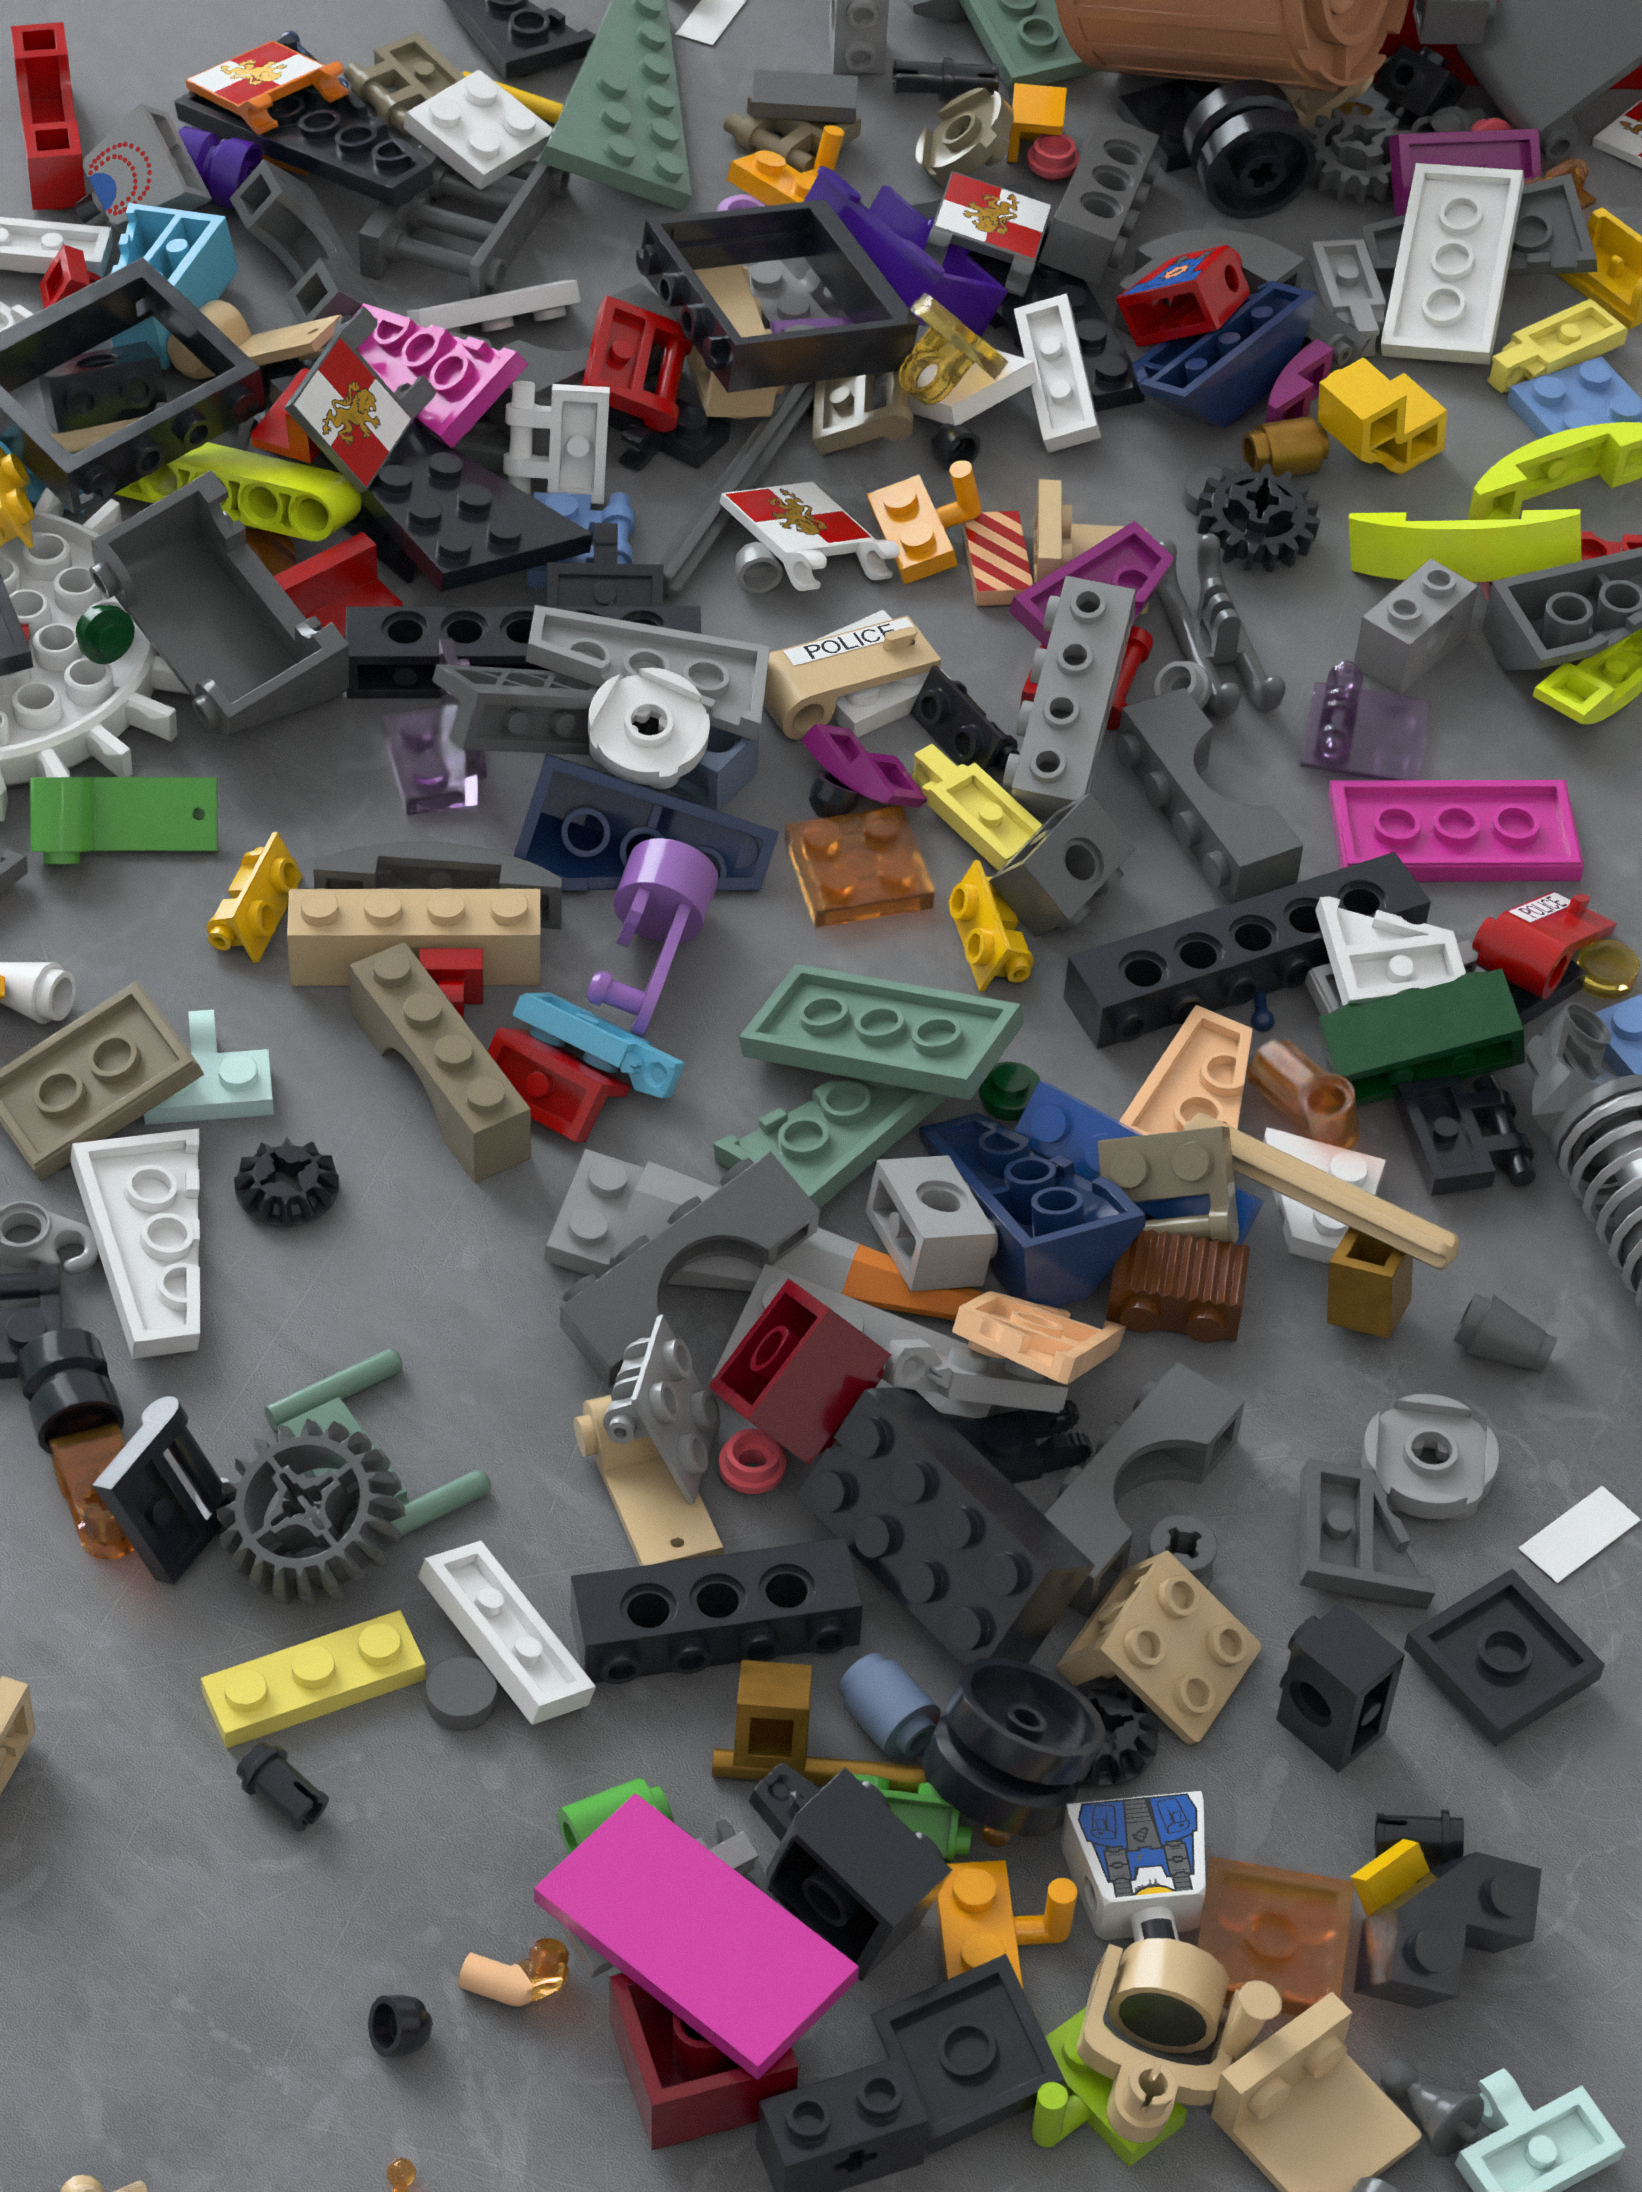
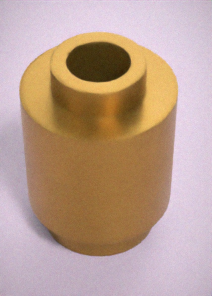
[1242,416,1329,477]

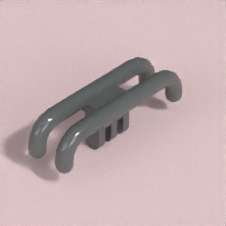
[1157,533,1286,719]

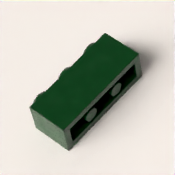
[1318,968,1525,1111]

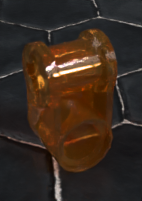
[49,1423,134,1560]

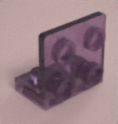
[382,638,487,816]

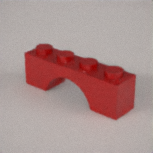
[10,22,86,210]

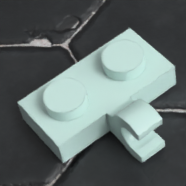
[144,1010,274,1125]
[1455,2068,1626,2192]

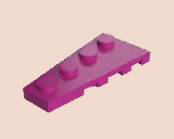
[326,303,529,449]

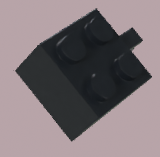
[749,1762,952,1981]

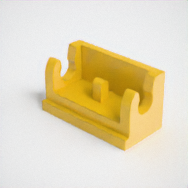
[1556,207,1642,330]

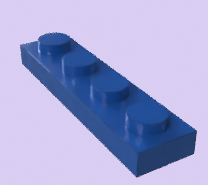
[1014,1081,1265,1245]

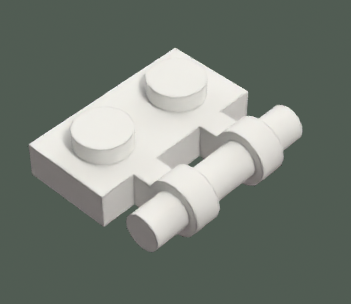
[503,381,610,504]

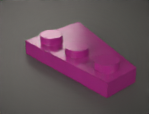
[1389,129,1542,217]
[1008,520,1174,648]

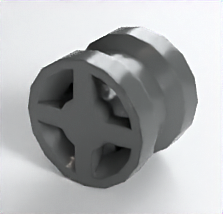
[1146,1515,1218,1590]

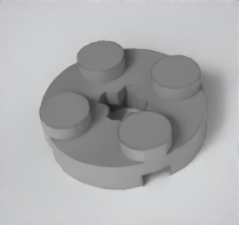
[1361,1394,1499,1520]

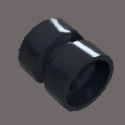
[15,1328,124,1457]

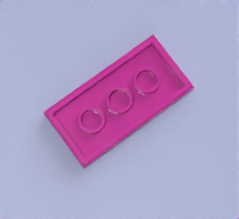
[1328,780,1584,882]
[534,1793,859,2080]

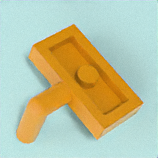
[726,125,845,206]
[866,460,982,585]
[935,1860,1078,1989]

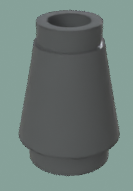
[1453,1293,1557,1374]

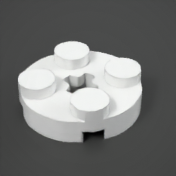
[587,667,710,789]

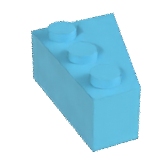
[111,203,239,370]

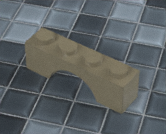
[349,941,531,1183]

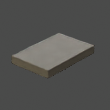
[0,980,204,1181]

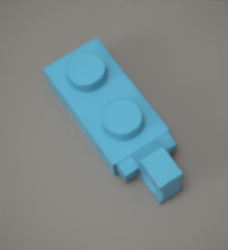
[512,992,686,1098]

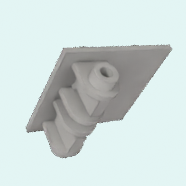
[603,1315,720,1504]

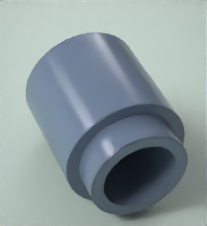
[839,1653,941,1758]

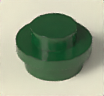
[75,605,135,664]
[978,1061,1041,1121]

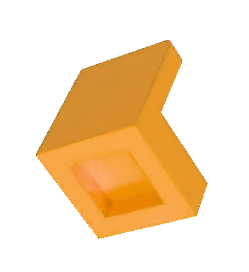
[1007,83,1067,163]

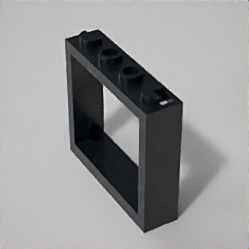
[636,199,919,393]
[0,257,266,515]

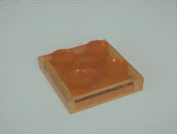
[784,806,935,928]
[1197,1856,1354,2016]

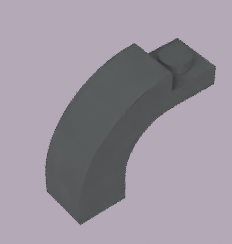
[1114,229,1305,337]

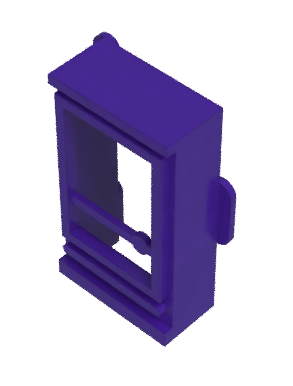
[803,166,1008,337]

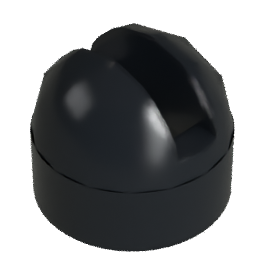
[931,423,980,471]
[809,771,861,822]
[368,1994,433,2057]

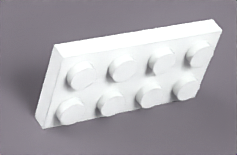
[1381,163,1524,365]

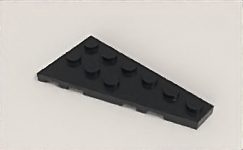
[174,34,434,207]
[911,183,1145,412]
[269,372,593,592]

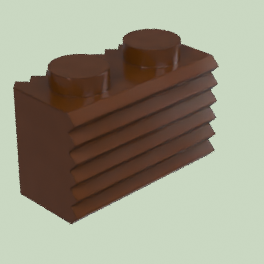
[1106,1229,1250,1343]

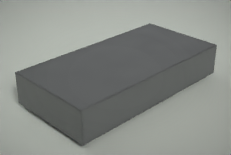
[750,69,858,124]

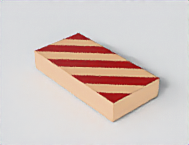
[961,511,1033,606]

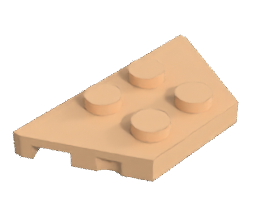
[952,1291,1126,1385]

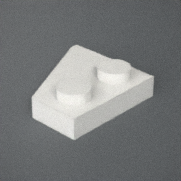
[1315,896,1466,1006]
[1263,1127,1386,1264]

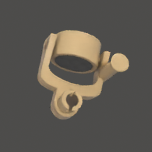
[1076,1938,1282,2143]

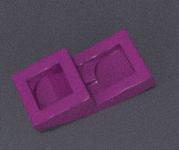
[1265,338,1334,423]
[801,724,928,808]

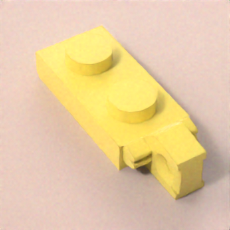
[1487,298,1628,394]
[911,744,1042,871]

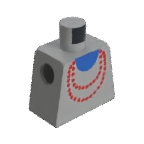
[75,103,212,230]

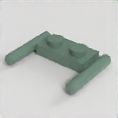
[264,1349,491,1547]

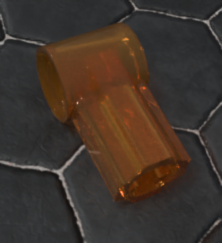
[1247,1038,1360,1150]

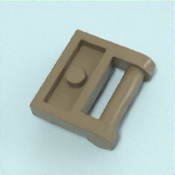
[812,350,915,456]
[1097,1126,1239,1243]

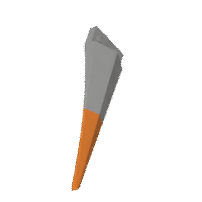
[543,1149,984,1321]

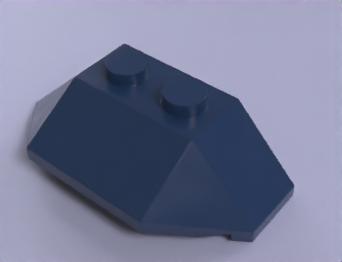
[1132,281,1317,428]

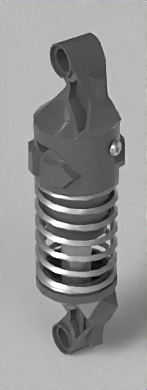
[1524,1002,1642,1334]

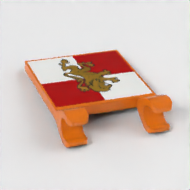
[185,40,349,135]

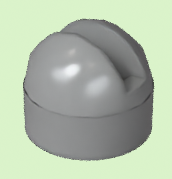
[734,542,783,593]

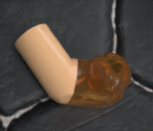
[458,1938,570,2007]

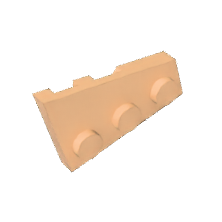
[1120,1005,1253,1135]

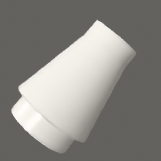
[0,962,76,1024]

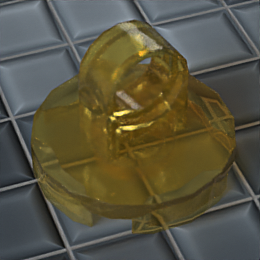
[898,293,1009,405]

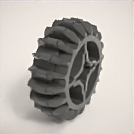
[216,1418,406,1607]

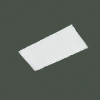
[676,0,747,46]
[1518,1486,1641,1583]

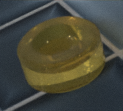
[1577,939,1640,999]

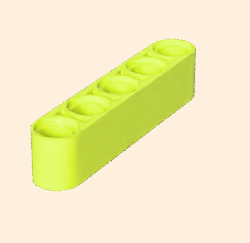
[114,442,362,541]

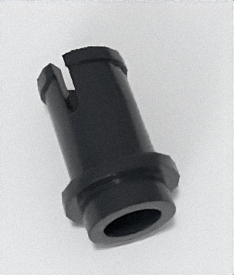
[236,1742,329,1832]
[1374,1809,1464,1865]

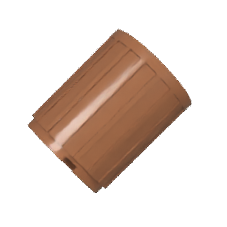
[1055,0,1409,92]

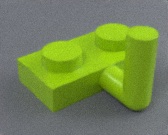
[1032,2007,1187,2167]

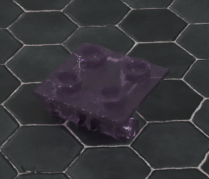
[1300,660,1431,780]

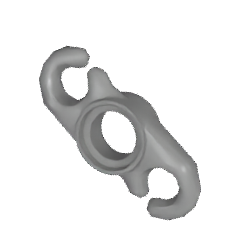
[0,1201,100,1275]

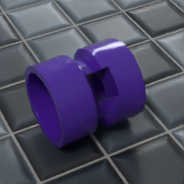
[178,126,262,210]

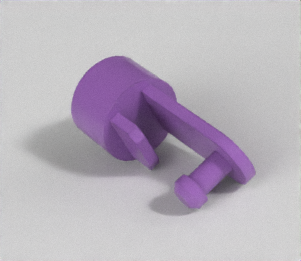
[586,838,719,1037]

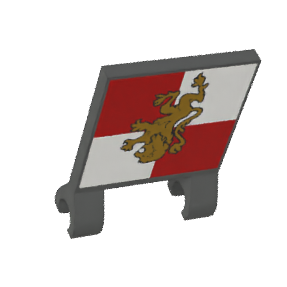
[924,171,1053,297]
[284,307,437,493]

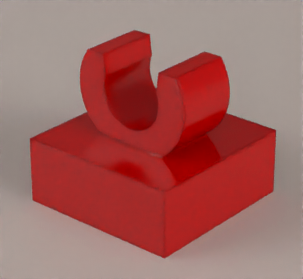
[39,244,102,309]
[419,948,483,1020]

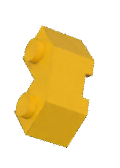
[1318,357,1447,475]

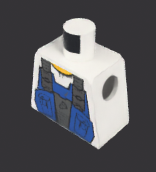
[1060,1791,1206,1942]

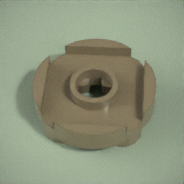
[915,88,1014,189]

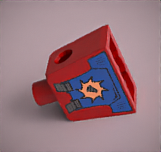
[1116,245,1250,347]

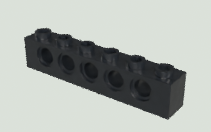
[345,606,702,699]
[1063,852,1431,1050]

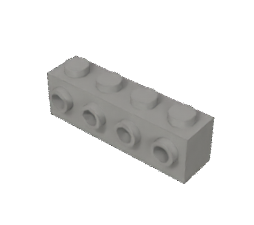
[1003,576,1136,820]

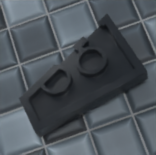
[443,0,596,80]

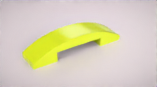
[1467,422,1642,520]
[1349,509,1582,582]
[1533,628,1642,725]

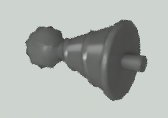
[1380,2057,1484,2157]

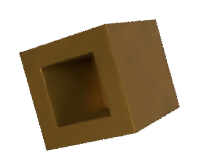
[1327,1227,1413,1339]
[733,1660,813,1771]

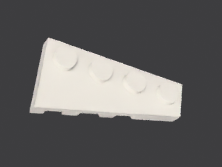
[70,1128,200,1359]

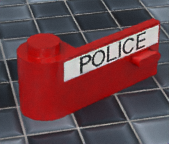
[1472,892,1617,1000]

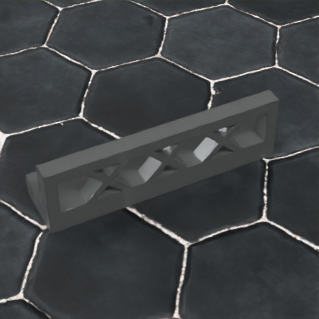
[432,664,659,755]

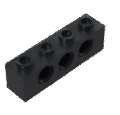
[571,1537,863,1684]

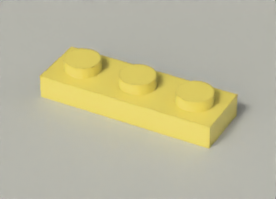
[201,1610,426,1749]

